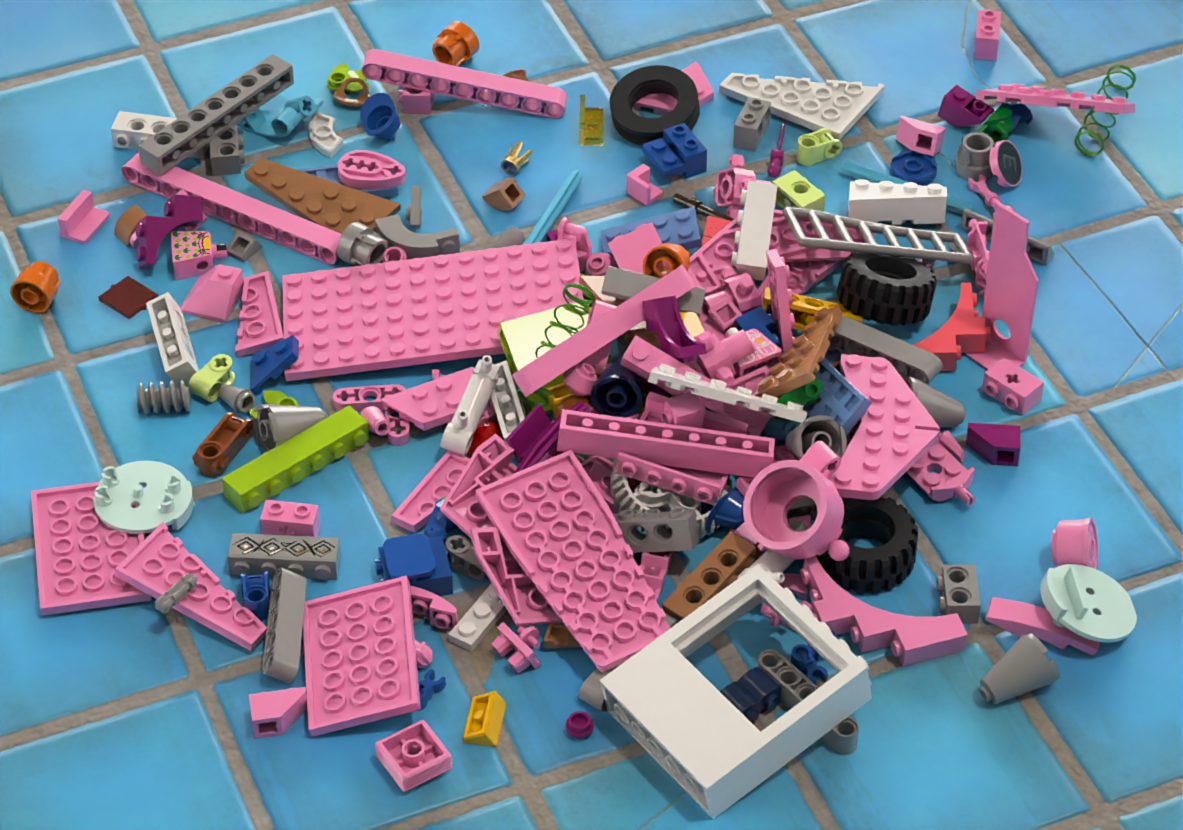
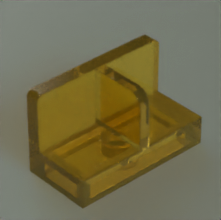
[580,95,604,145]

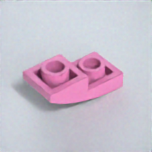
[410,586,458,630]

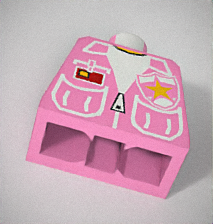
[724,328,782,379]

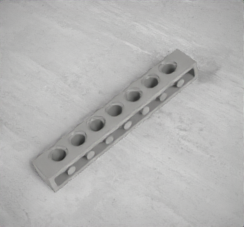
[138,54,294,176]

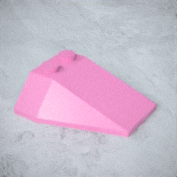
[440,434,517,539]
[470,527,563,626]

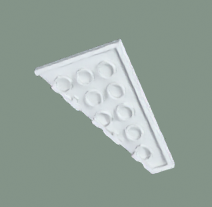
[719,73,885,140]

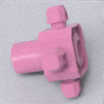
[713,154,772,219]
[702,265,762,321]
[694,329,755,386]

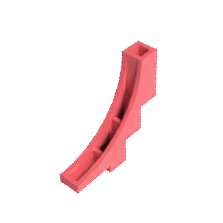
[912,283,990,371]

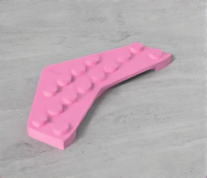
[688,210,865,297]
[831,354,940,500]

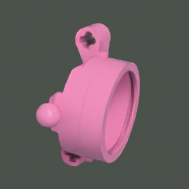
[735,441,850,561]

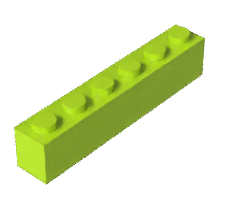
[222,405,369,513]

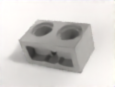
[733,97,771,152]
[209,125,245,176]
[936,564,981,624]

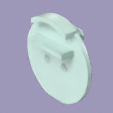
[93,461,194,534]
[1040,564,1137,643]

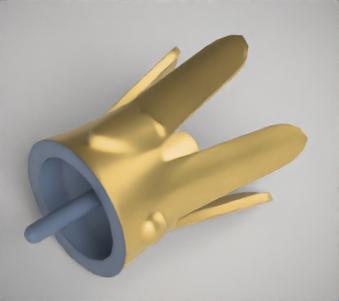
[501,141,533,175]

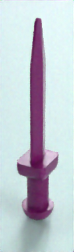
[767,119,785,178]

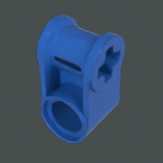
[241,571,270,621]

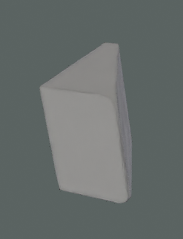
[227,231,262,262]

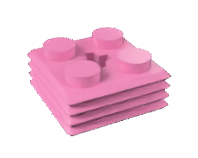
[375,720,452,791]

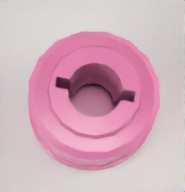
[1051,518,1098,569]

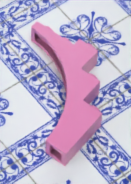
[800,556,968,667]

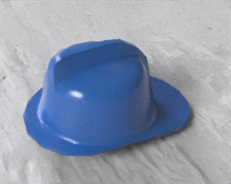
[360,93,400,141]
[705,486,745,534]

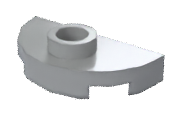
[406,186,422,229]

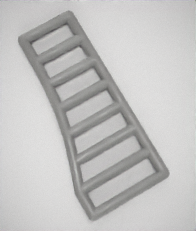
[782,207,974,264]

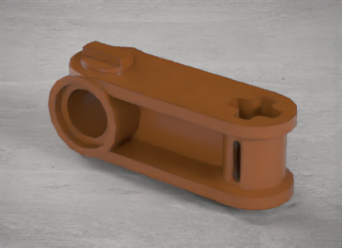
[192,412,253,478]

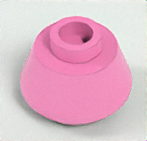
[585,253,618,276]
[563,363,597,397]

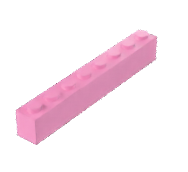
[557,409,775,478]

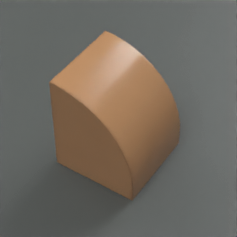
[482,177,526,211]
[114,205,149,247]

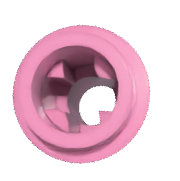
[360,407,390,436]

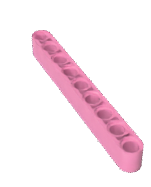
[362,49,567,119]
[511,265,697,397]

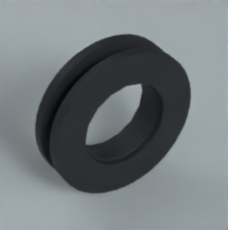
[610,65,700,146]

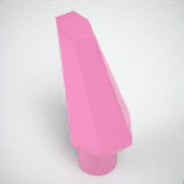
[939,430,965,462]

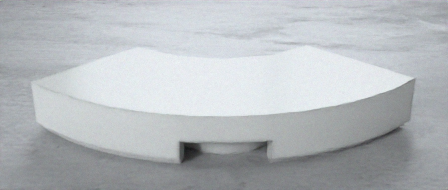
[309,112,344,158]

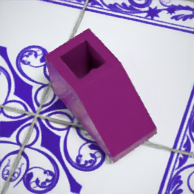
[937,84,994,128]
[966,423,1021,467]

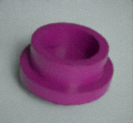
[566,711,594,738]

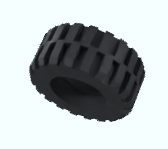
[837,252,937,326]
[815,496,918,594]

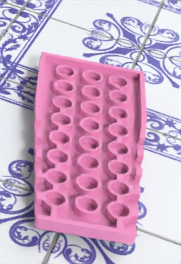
[475,450,670,672]

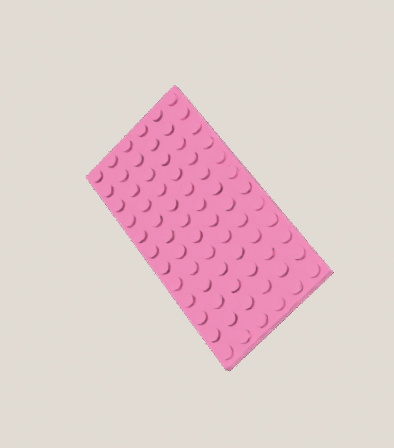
[282,238,584,381]

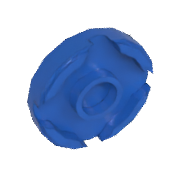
[890,150,937,186]

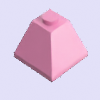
[180,264,244,323]

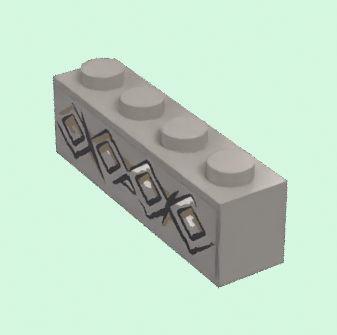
[227,533,341,580]

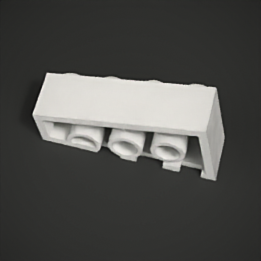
[731,180,778,281]
[848,180,947,225]

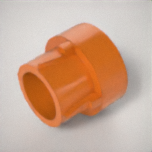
[432,21,480,66]
[643,243,690,278]
[10,261,61,313]

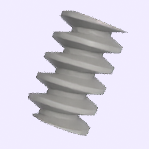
[137,380,191,414]

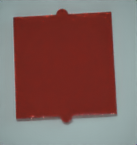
[98,276,158,319]

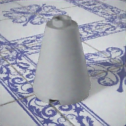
[903,376,966,428]
[252,404,327,454]
[785,415,847,460]
[979,633,1060,704]

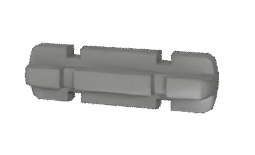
[155,573,198,614]

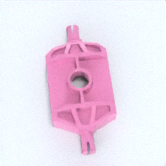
[967,219,990,297]
[905,436,976,506]

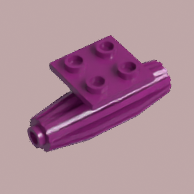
[506,402,597,473]

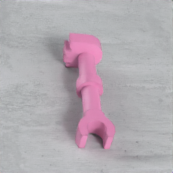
[968,174,1016,220]

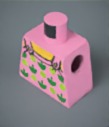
[171,231,228,280]

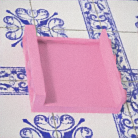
[616,392,749,505]

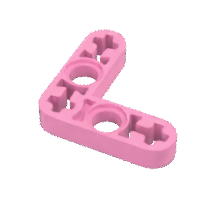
[333,384,410,446]

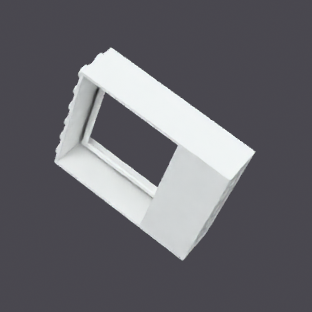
[600,564,872,819]

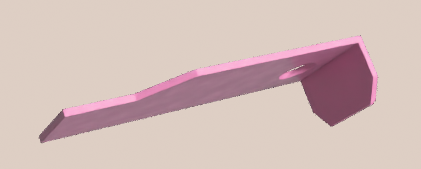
[965,202,1039,370]

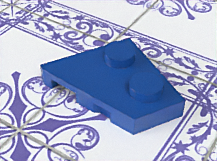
[250,335,299,395]

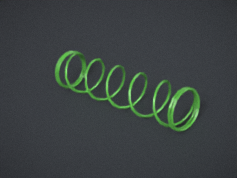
[1074,65,1136,156]
[517,283,595,407]

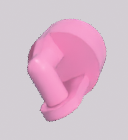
[557,217,592,272]

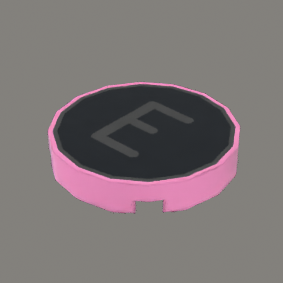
[989,140,1022,188]

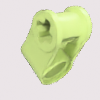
[796,128,843,166]
[188,354,235,402]

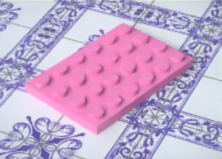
[31,482,151,616]
[303,576,421,737]

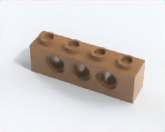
[662,531,758,621]

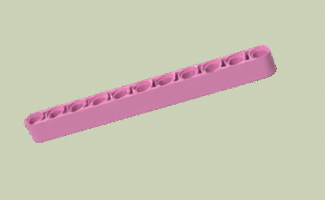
[121,153,342,264]

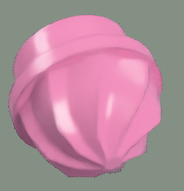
[382,247,407,263]
[415,640,433,669]

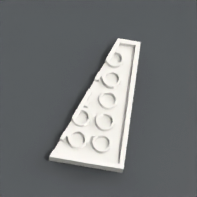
[648,364,807,423]

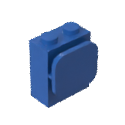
[374,533,453,596]

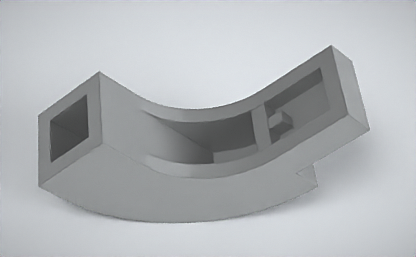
[375,214,460,260]

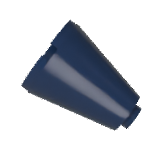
[591,353,643,418]

